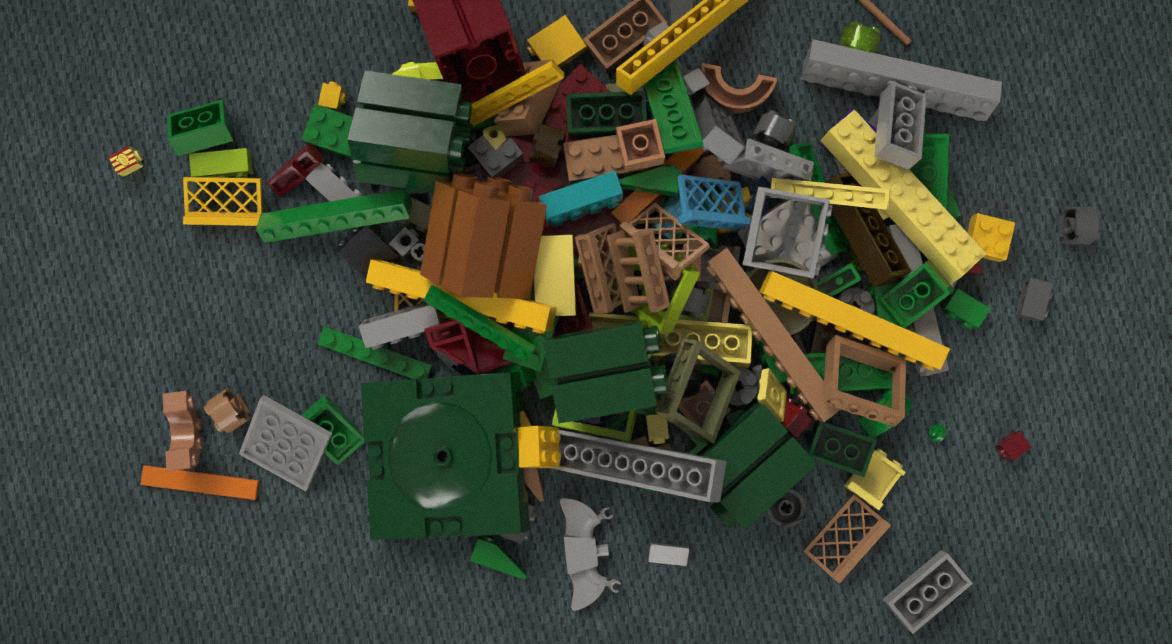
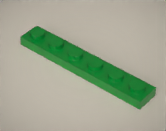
[423,285,536,362]
[318,326,432,379]

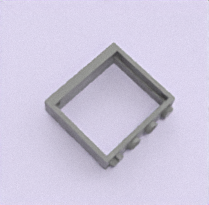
[743,187,833,279]

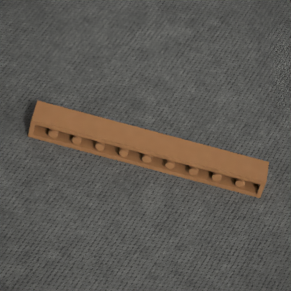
[705,248,841,422]

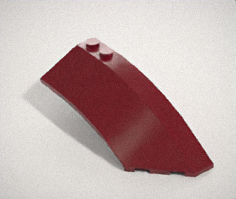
[424,279,593,374]

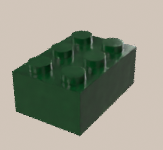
[809,421,877,477]

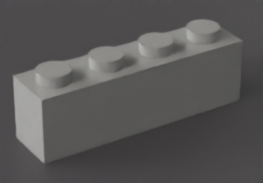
[305,163,371,227]

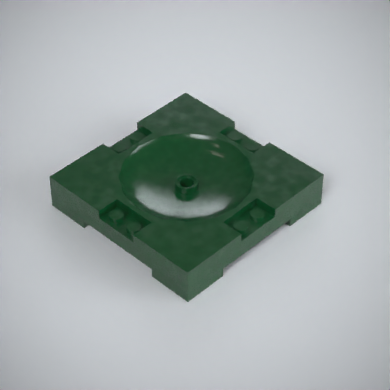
[361,372,530,540]

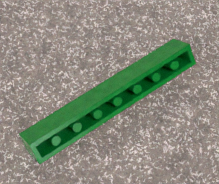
[256,189,413,243]

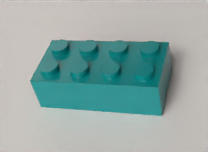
[539,171,623,228]

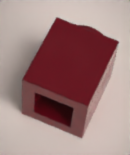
[996,431,1031,461]

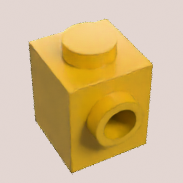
[318,82,346,112]

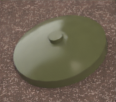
[747,258,819,335]

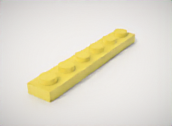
[771,178,891,210]

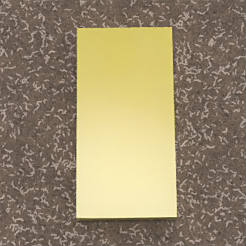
[534,235,576,316]

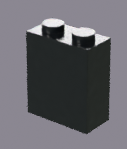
[335,226,398,279]

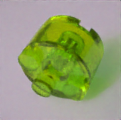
[839,21,880,53]

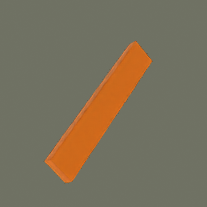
[611,147,706,224]
[141,465,259,500]

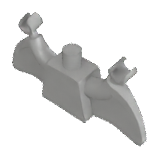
[560,498,621,611]

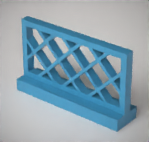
[677,175,751,230]

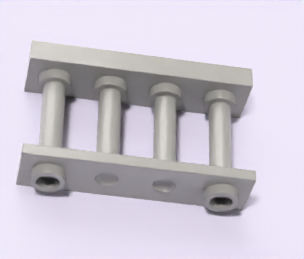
[721,139,814,185]

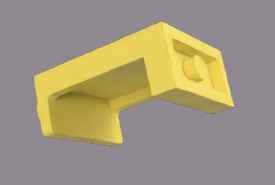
[844,448,906,510]

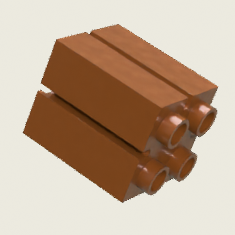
[420,173,547,299]

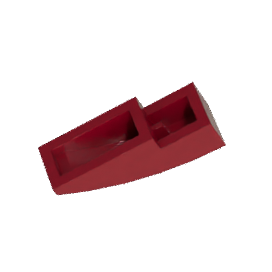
[266,143,324,197]

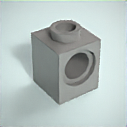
[389,227,421,258]

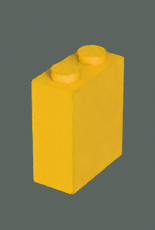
[527,15,587,68]

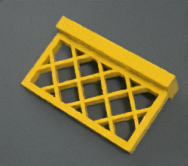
[183,177,263,226]

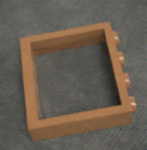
[823,335,906,427]

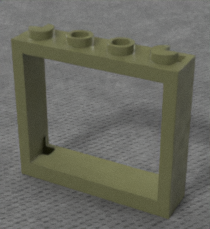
[655,339,740,444]

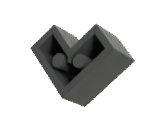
[468,135,524,178]

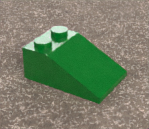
[880,260,954,329]
[301,394,364,465]

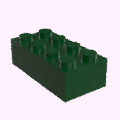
[567,91,647,139]

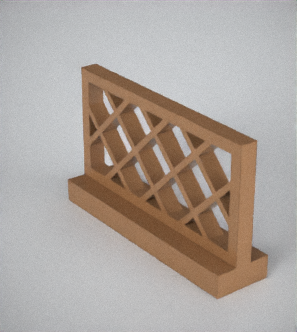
[619,202,710,280]
[575,223,622,314]
[803,494,891,584]

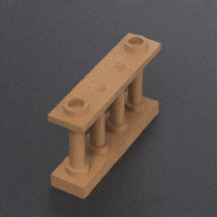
[607,228,670,312]

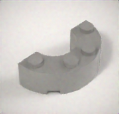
[644,22,710,96]

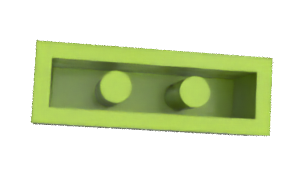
[189,148,253,178]

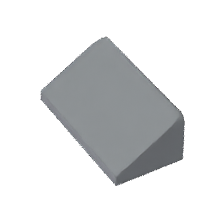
[648,542,689,566]

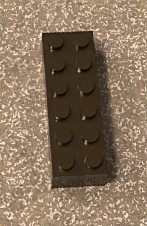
[825,173,912,288]

